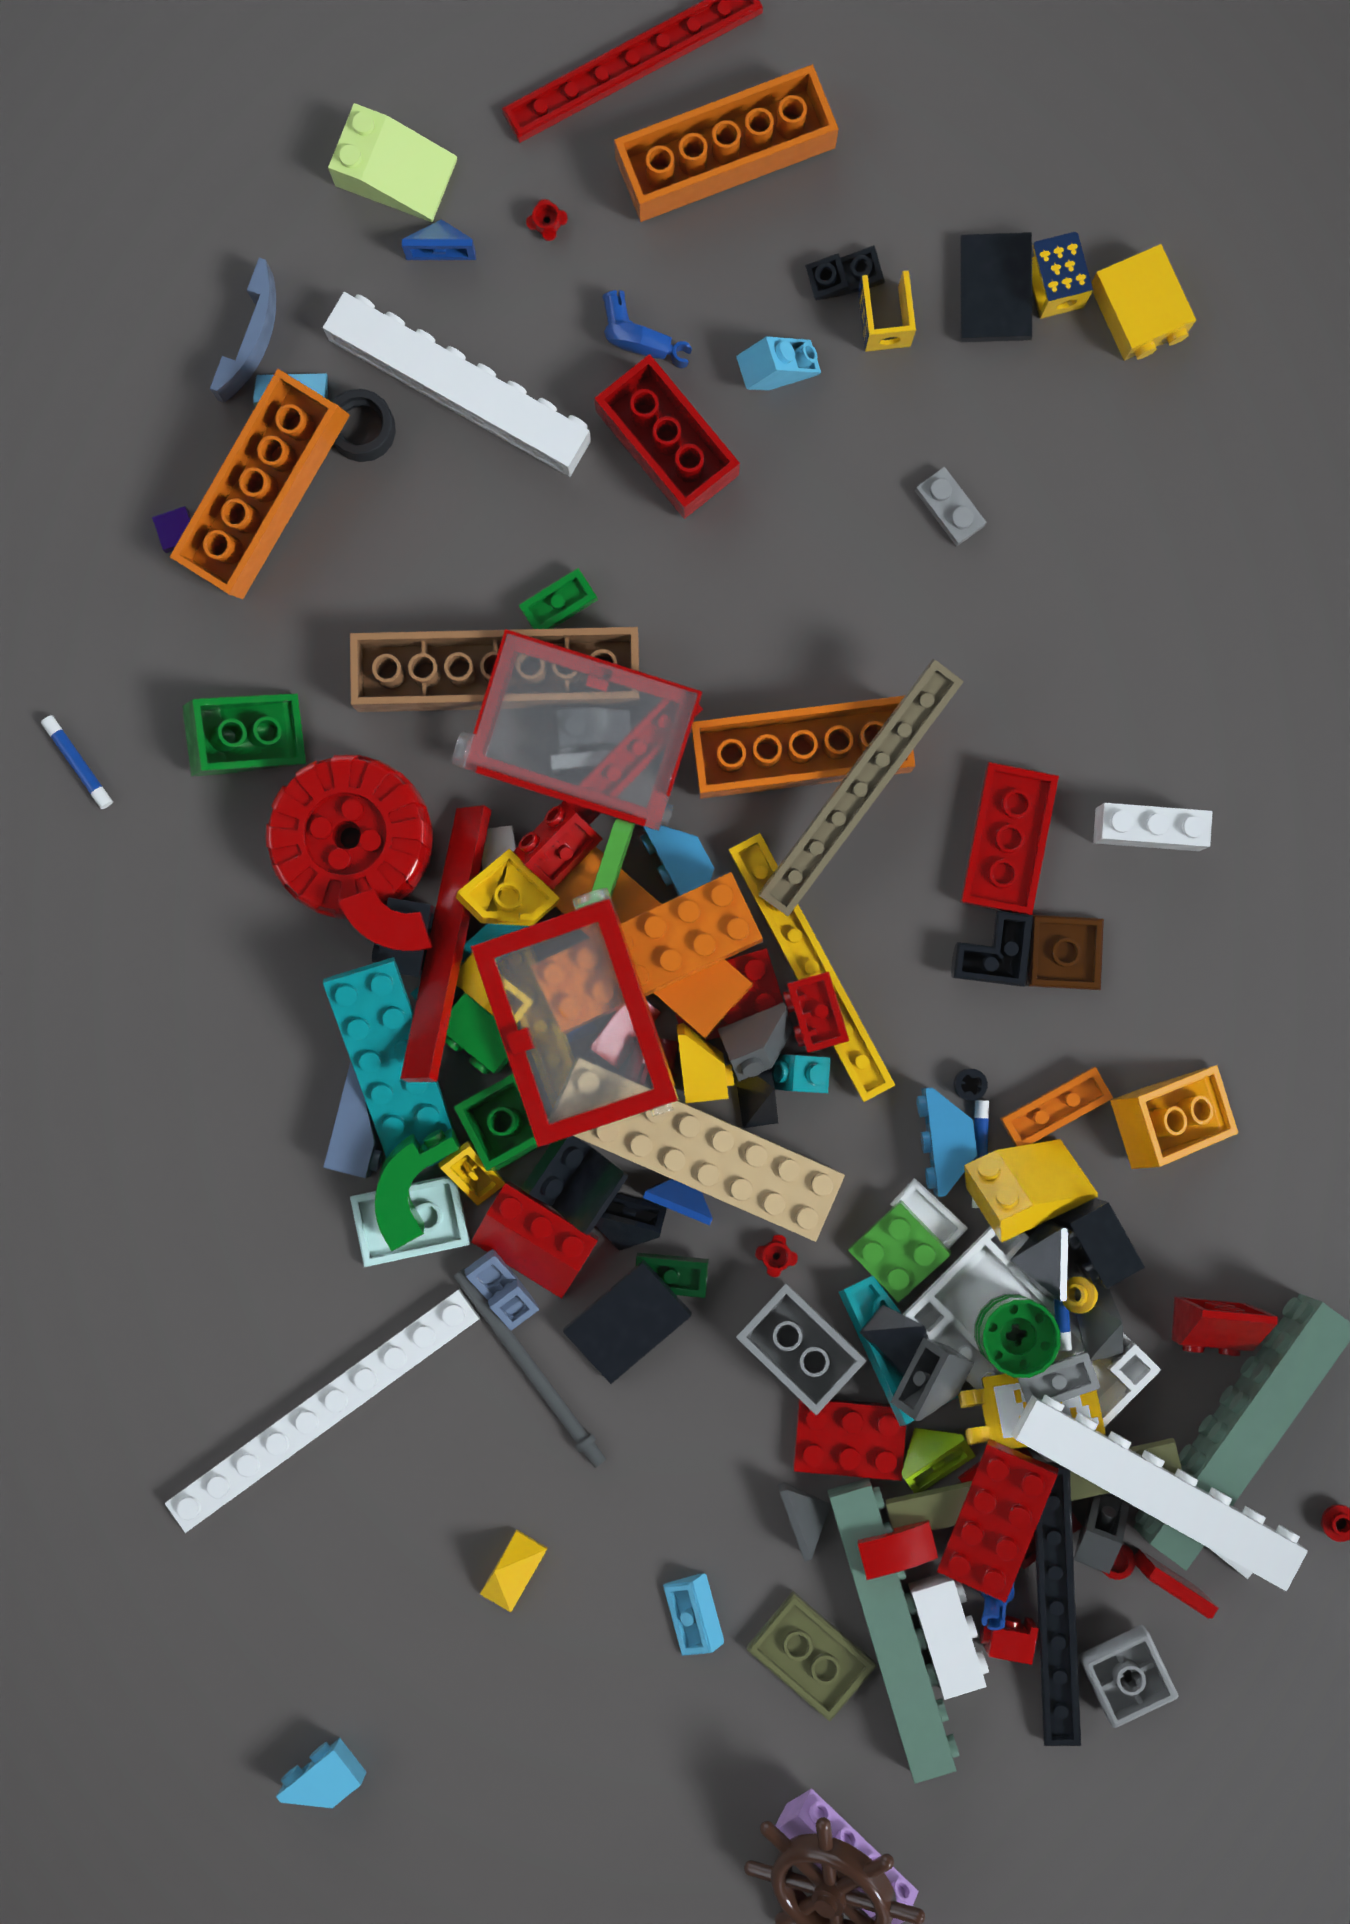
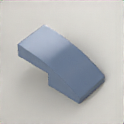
[464,1249,540,1331]

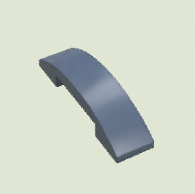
[210,258,276,403]

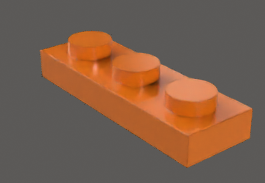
[1000,1067,1113,1147]

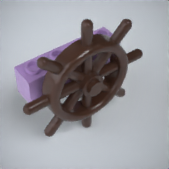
[744,1788,925,1924]

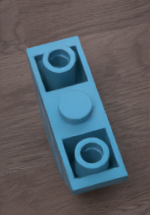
[640,825,714,896]
[917,1087,977,1197]

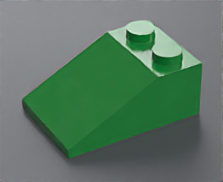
[182,693,306,777]

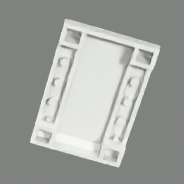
[902,1226,1161,1462]

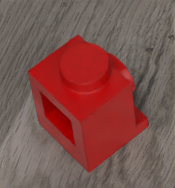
[980,1615,1039,1665]

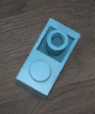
[736,337,821,390]
[276,1738,367,1808]

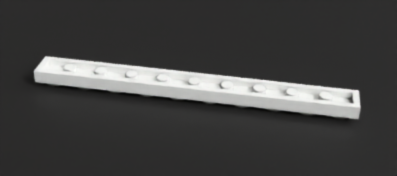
[165,1288,480,1533]

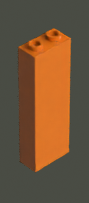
[549,847,752,1039]

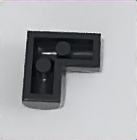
[951,911,1033,987]

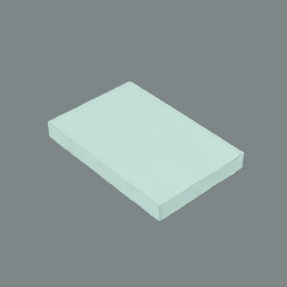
[350,1176,471,1267]

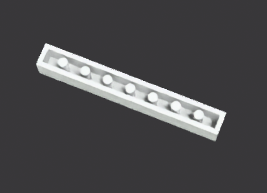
[323,292,591,477]
[1011,1394,1308,1591]

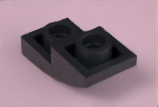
[805,245,886,300]

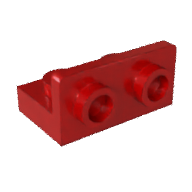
[514,801,603,890]
[783,971,850,1053]

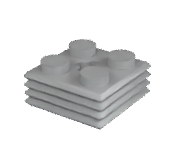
[1079,1625,1178,1728]

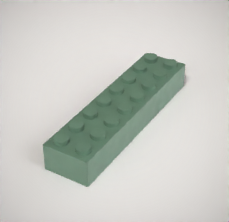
[1133,1294,1350,1571]

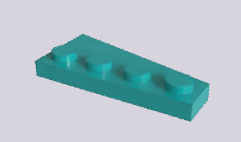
[838,1276,961,1426]

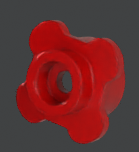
[526,199,568,241]
[755,1234,798,1277]

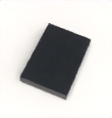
[960,232,1032,342]
[563,1260,692,1384]

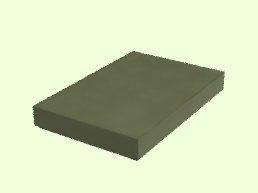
[747,1591,877,1722]

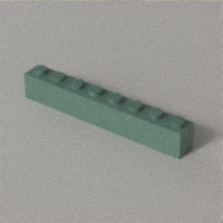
[827,1478,960,1784]

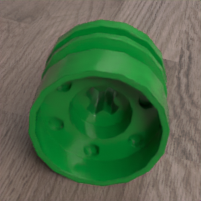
[974,1294,1060,1378]

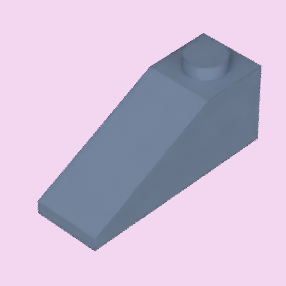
[323,1062,383,1178]

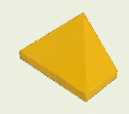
[438,1140,505,1206]
[480,1530,548,1612]

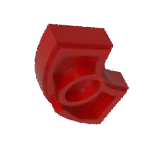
[338,889,433,951]

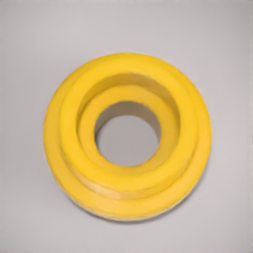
[1062,1277,1098,1314]

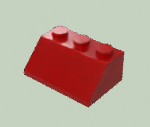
[471,1181,600,1299]

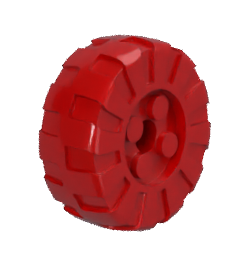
[265,754,433,919]

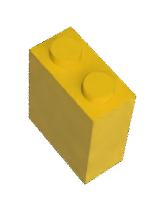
[1091,244,1196,361]

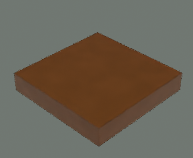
[1027,915,1104,990]

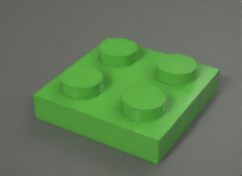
[848,1200,951,1303]

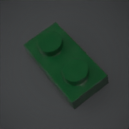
[635,1252,709,1298]

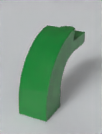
[375,1128,459,1251]

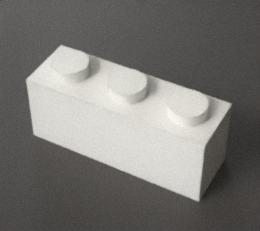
[1093,803,1212,851]
[908,1574,989,1700]

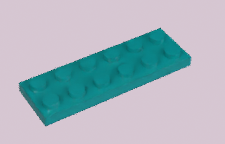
[323,957,460,1167]

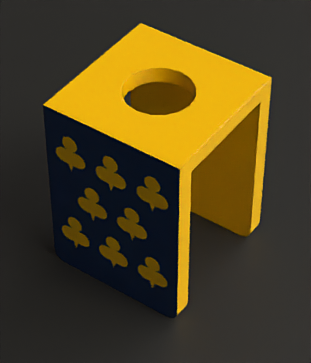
[1032,232,1093,319]
[858,270,916,352]

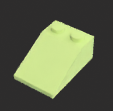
[328,103,457,222]

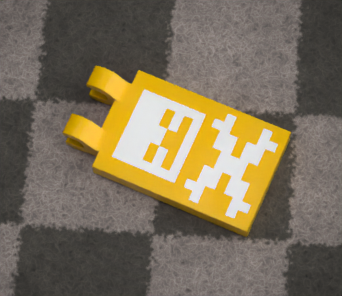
[958,1374,1106,1449]

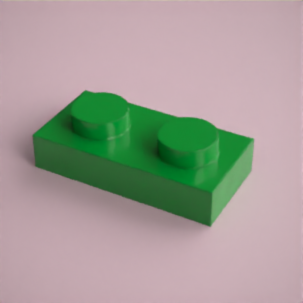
[519,568,598,629]

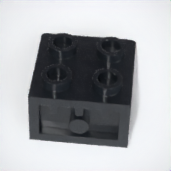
[521,1136,628,1235]

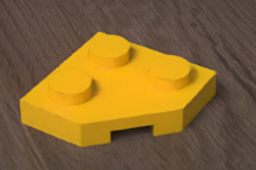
[456,848,560,926]

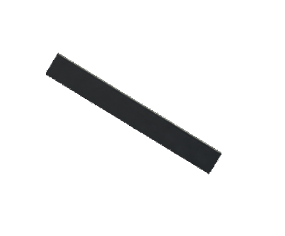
[1034,1462,1081,1746]

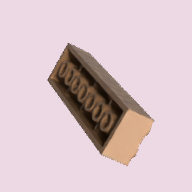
[350,627,640,712]

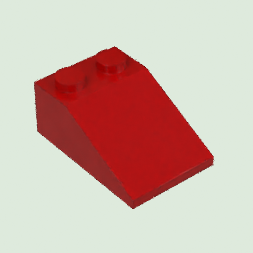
[1171,1297,1278,1356]

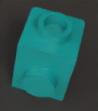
[772,1054,830,1093]

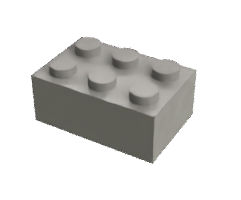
[736,1284,867,1415]

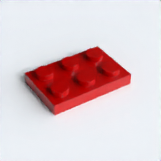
[675,948,783,1041]
[793,1399,906,1481]

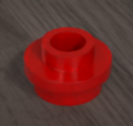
[1321,1504,1350,1542]

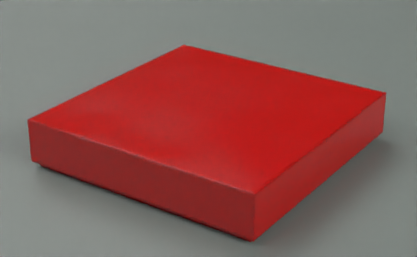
[1135,1549,1219,1619]

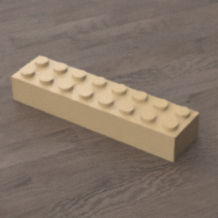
[549,1056,845,1242]

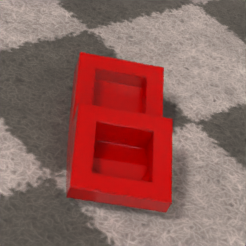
[858,1520,938,1580]

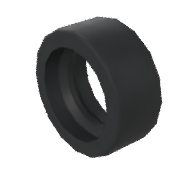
[333,389,396,462]

